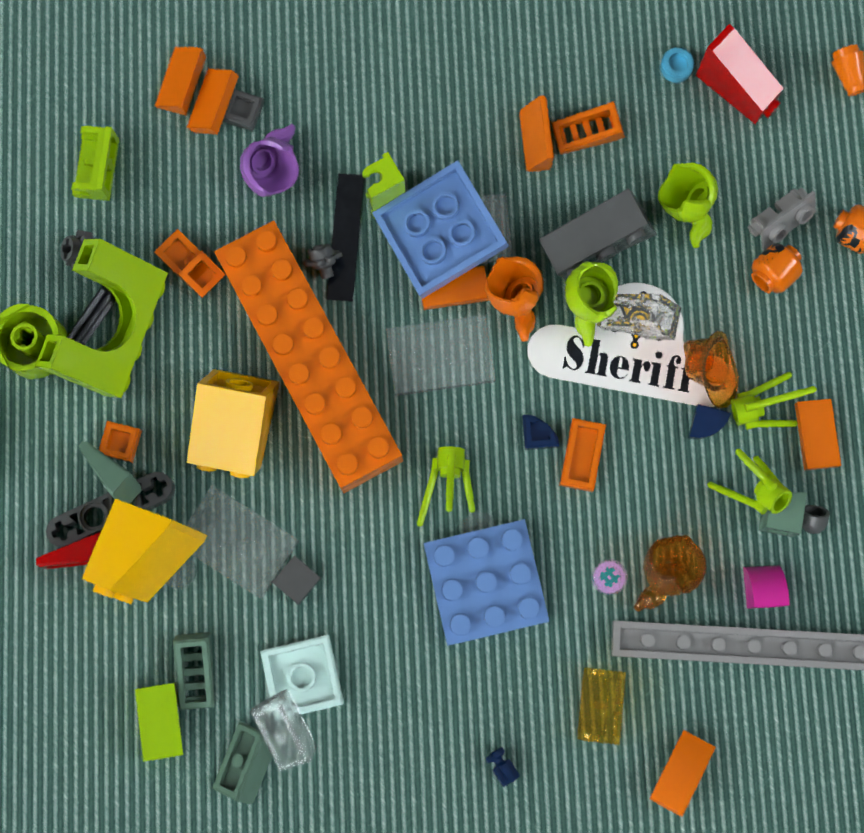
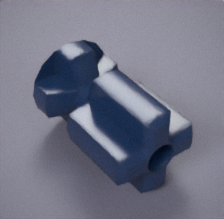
[485,747,520,787]

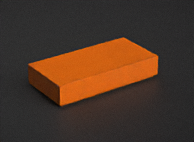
[187,69,239,135]
[422,266,489,310]
[795,399,841,471]
[559,418,606,492]

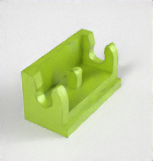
[71,126,119,201]
[362,152,406,219]
[135,683,183,762]

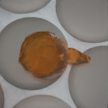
[634,534,707,612]

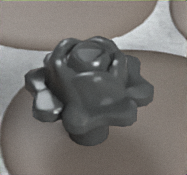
[302,244,342,279]

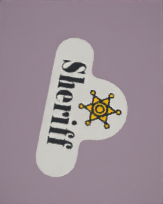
[528,283,735,407]

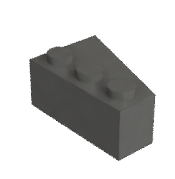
[539,188,657,278]

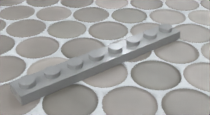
[611,621,864,671]

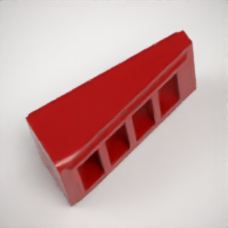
[36,532,101,570]

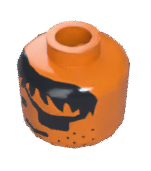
[833,204,864,254]
[751,243,803,293]

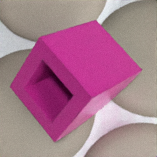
[743,565,790,609]

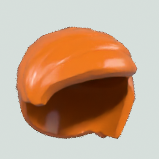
[485,256,544,342]

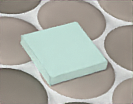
[260,635,344,721]

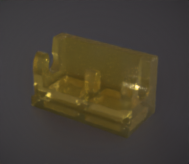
[577,668,626,745]

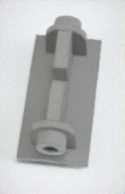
[748,188,816,250]

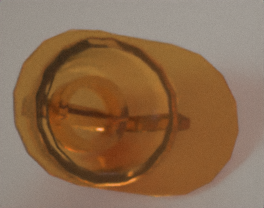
[683,331,738,408]

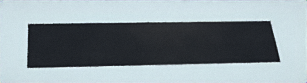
[327,173,364,302]

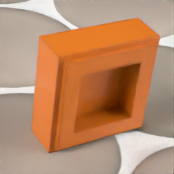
[98,421,142,463]

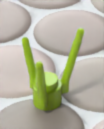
[731,372,817,430]
[417,446,475,527]
[707,448,792,515]

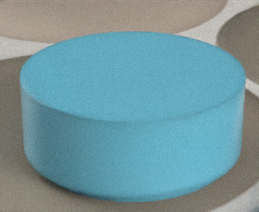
[660,48,694,83]

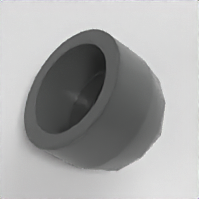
[802,505,830,534]

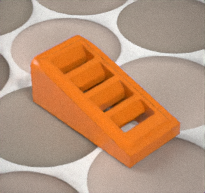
[551,101,625,155]

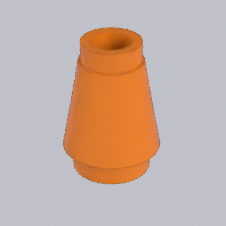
[831,44,864,97]

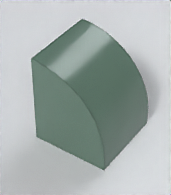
[758,492,807,537]

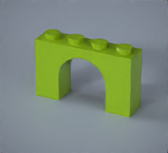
[35,239,168,398]

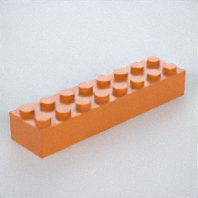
[214,220,404,494]

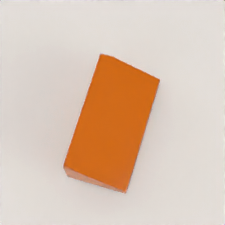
[155,47,206,116]
[519,95,554,172]

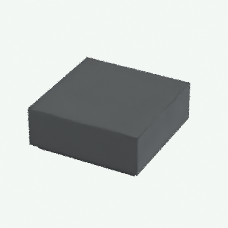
[223,89,264,131]
[272,555,322,605]

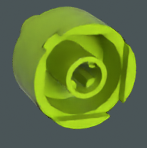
[0,304,68,379]

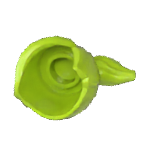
[658,163,718,248]
[565,261,618,347]

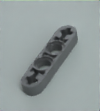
[46,472,175,547]

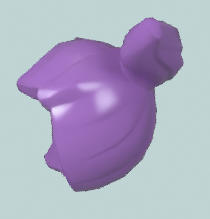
[240,124,299,197]

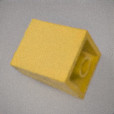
[186,369,280,478]
[81,499,207,605]

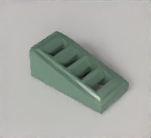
[78,441,142,504]
[173,632,215,710]

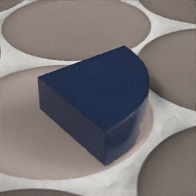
[688,404,731,439]
[522,415,559,450]

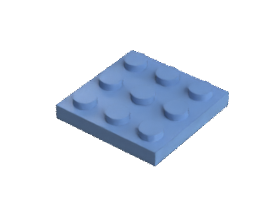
[372,160,509,299]
[423,519,550,646]

